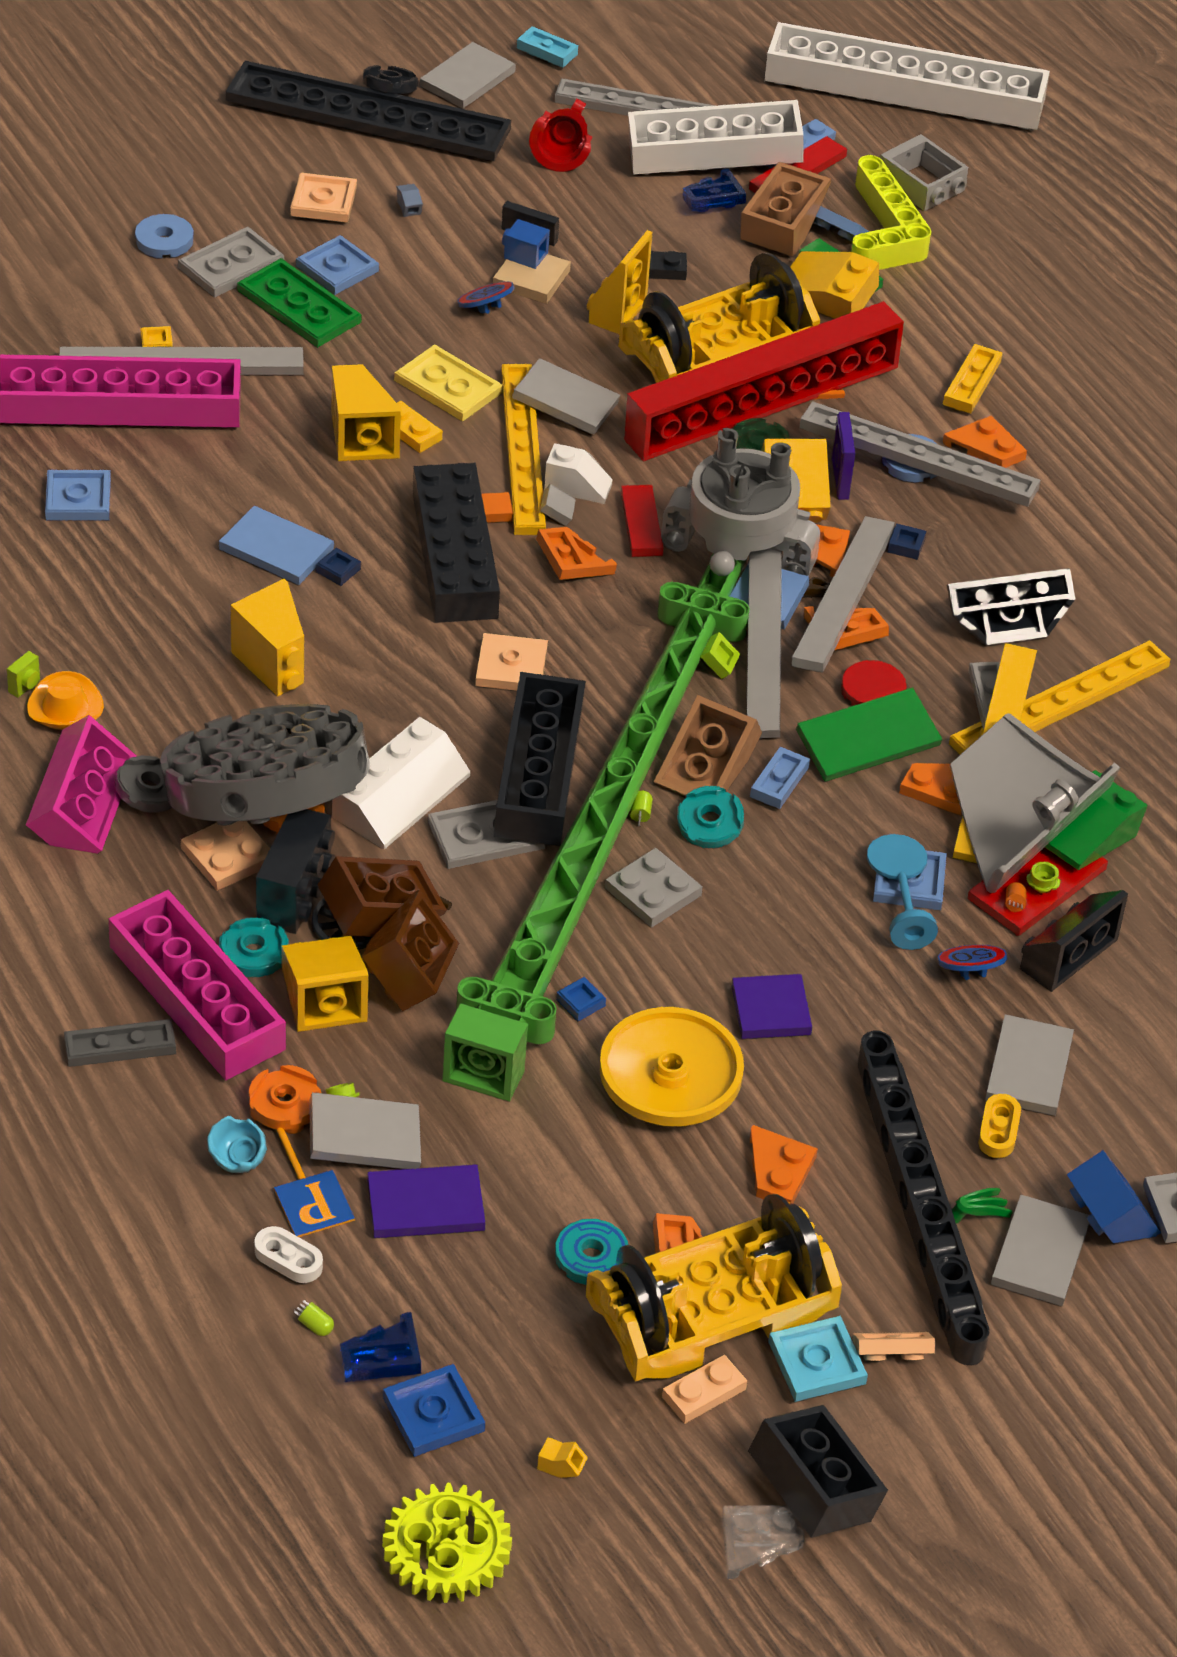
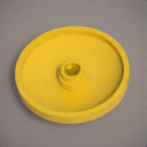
[600,1007,744,1126]

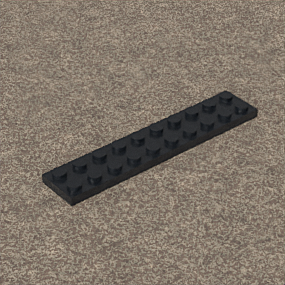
[226,61,512,161]

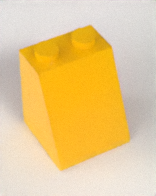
[331,364,401,461]
[761,439,831,523]
[231,579,304,697]
[282,936,368,1032]

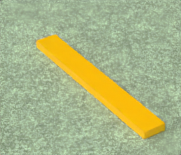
[501,364,546,535]
[949,640,1171,755]
[953,643,1037,863]

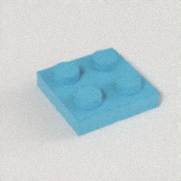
[768,1316,868,1402]

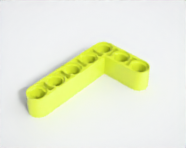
[851,155,931,270]

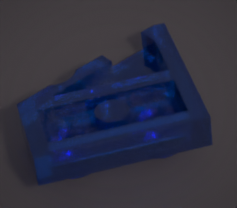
[683,168,746,212]
[340,1312,421,1382]

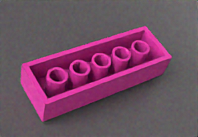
[108,890,286,1081]

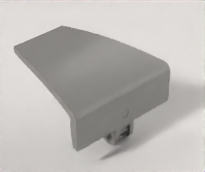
[950,713,1120,893]

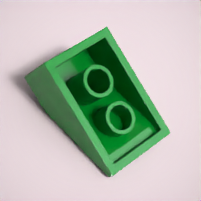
[1045,770,1148,870]

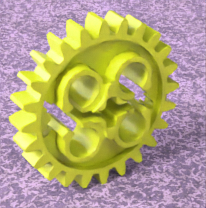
[382,1483,512,1603]

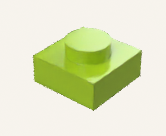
[700,632,740,679]
[7,651,40,698]

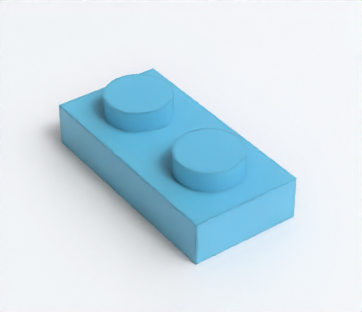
[517,26,578,67]

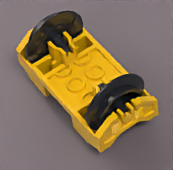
[618,253,820,383]
[586,1193,842,1382]

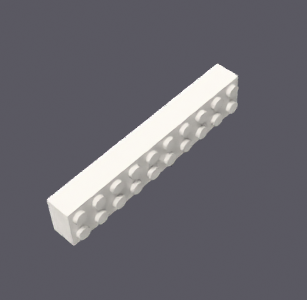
[765,22,1050,130]

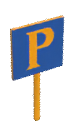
[274,1128,355,1237]

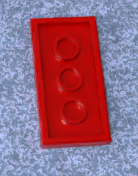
[967,847,1108,936]

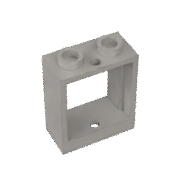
[880,134,969,211]

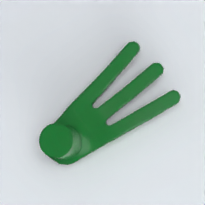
[951,1188,1013,1224]

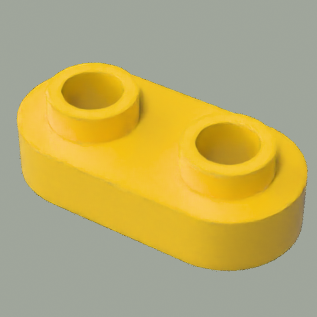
[978,1094,1021,1158]

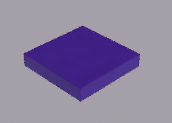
[831,412,855,500]
[731,974,812,1039]

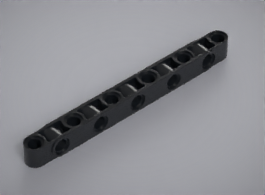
[858,1030,990,1366]

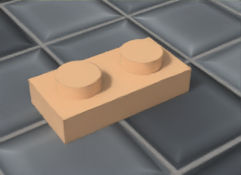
[853,1332,935,1361]
[662,1354,747,1424]

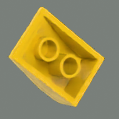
[587,230,653,334]
[790,251,879,319]

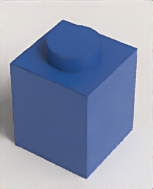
[502,219,550,269]

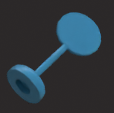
[867,834,938,950]

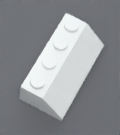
[332,717,470,850]

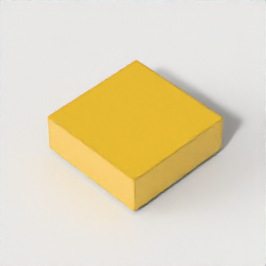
[140,326,173,347]

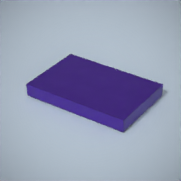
[367,1165,485,1238]

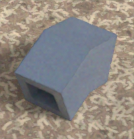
[396,184,423,217]

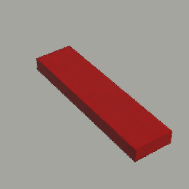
[749,136,847,193]

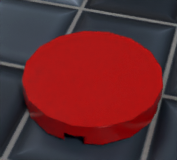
[841,660,907,706]

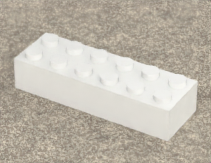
[628,100,804,174]

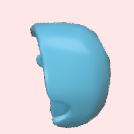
[207,1116,267,1173]

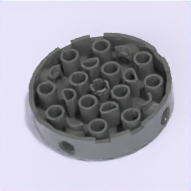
[160,704,370,825]

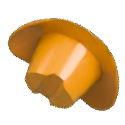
[27,671,104,730]

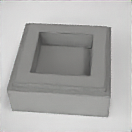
[540,484,576,526]

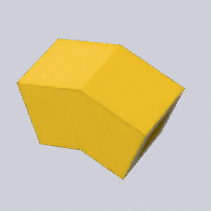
[537,1437,587,1478]

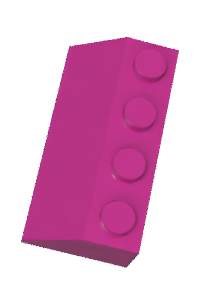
[26,715,136,854]

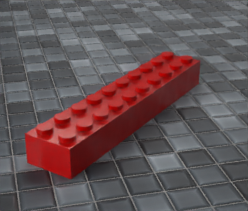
[624,301,904,462]

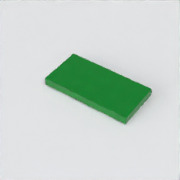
[237,258,362,348]
[796,688,943,782]

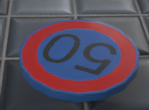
[458,281,515,314]
[938,945,1007,980]

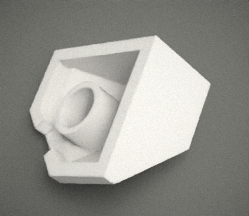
[544,443,612,504]

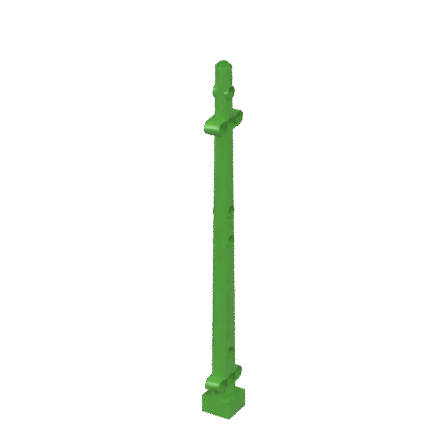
[442,553,750,1102]

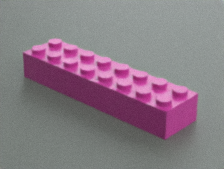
[0,354,241,428]

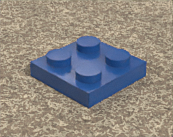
[383,1364,485,1457]

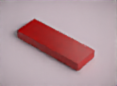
[621,485,663,557]

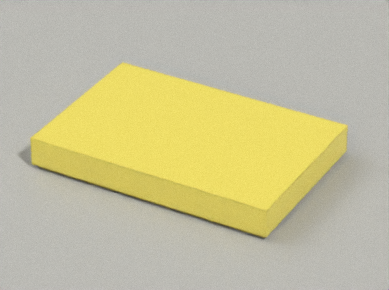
[394,344,503,422]

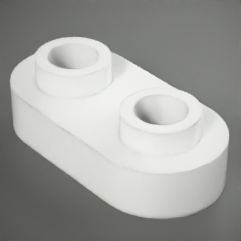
[254,1226,323,1283]

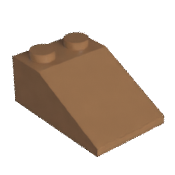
[741,162,831,256]
[654,695,762,797]

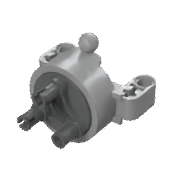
[661,428,820,576]

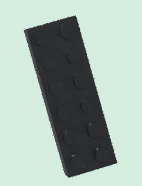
[413,463,500,623]
[493,672,586,846]

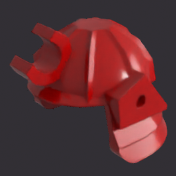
[529,98,593,172]

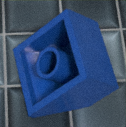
[1067,1150,1161,1243]

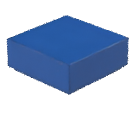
[556,977,606,1022]

